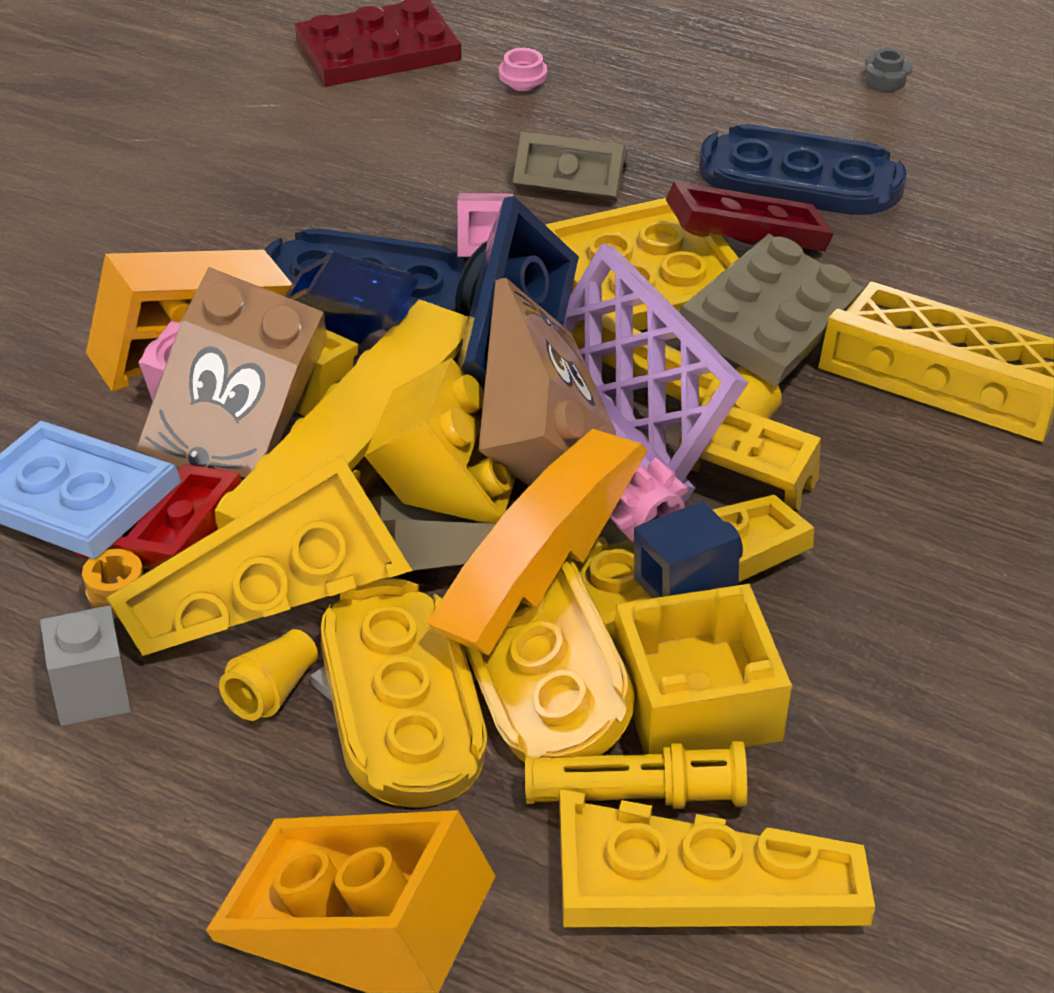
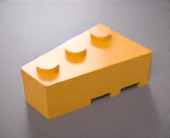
[86,249,293,392]

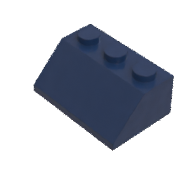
[457,196,579,392]

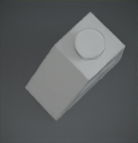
[40,605,131,726]

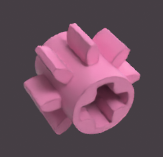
[609,458,688,542]

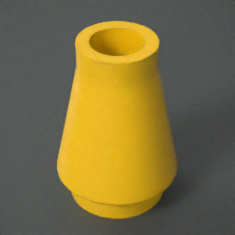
[219,629,318,721]

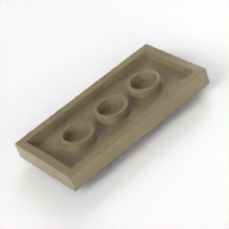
[679,234,864,386]

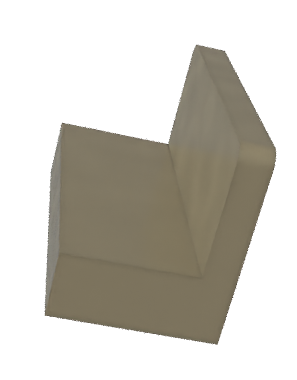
[513,131,629,200]

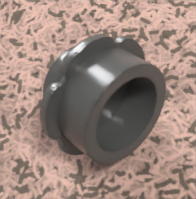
[865,48,913,91]

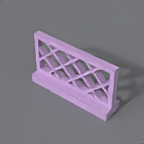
[563,243,748,504]

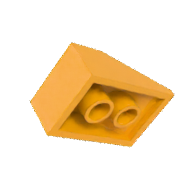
[206,810,496,993]

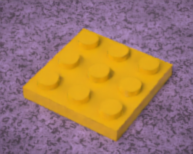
[545,198,739,331]

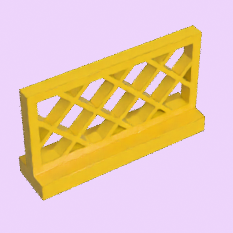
[818,281,1054,442]

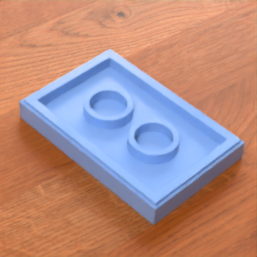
[0,421,181,559]

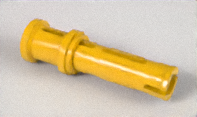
[525,741,747,809]

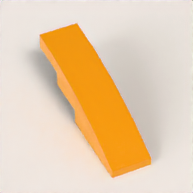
[427,429,648,655]

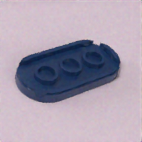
[699,124,907,215]
[264,229,465,324]

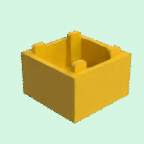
[614,584,792,755]

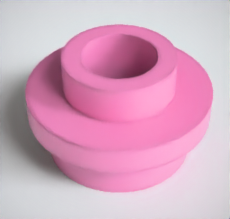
[499,48,547,91]

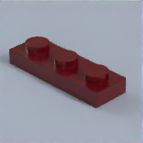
[666,181,834,252]

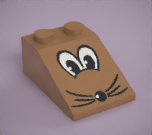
[136,267,327,481]
[478,278,616,486]

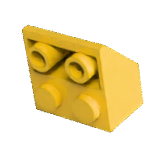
[365,358,516,524]

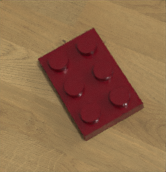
[295,0,462,87]

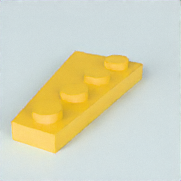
[107,454,413,656]
[570,495,814,641]
[559,789,875,927]

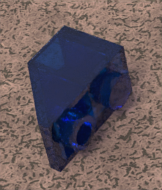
[285,252,419,345]

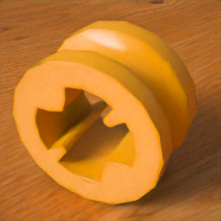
[82,549,143,614]

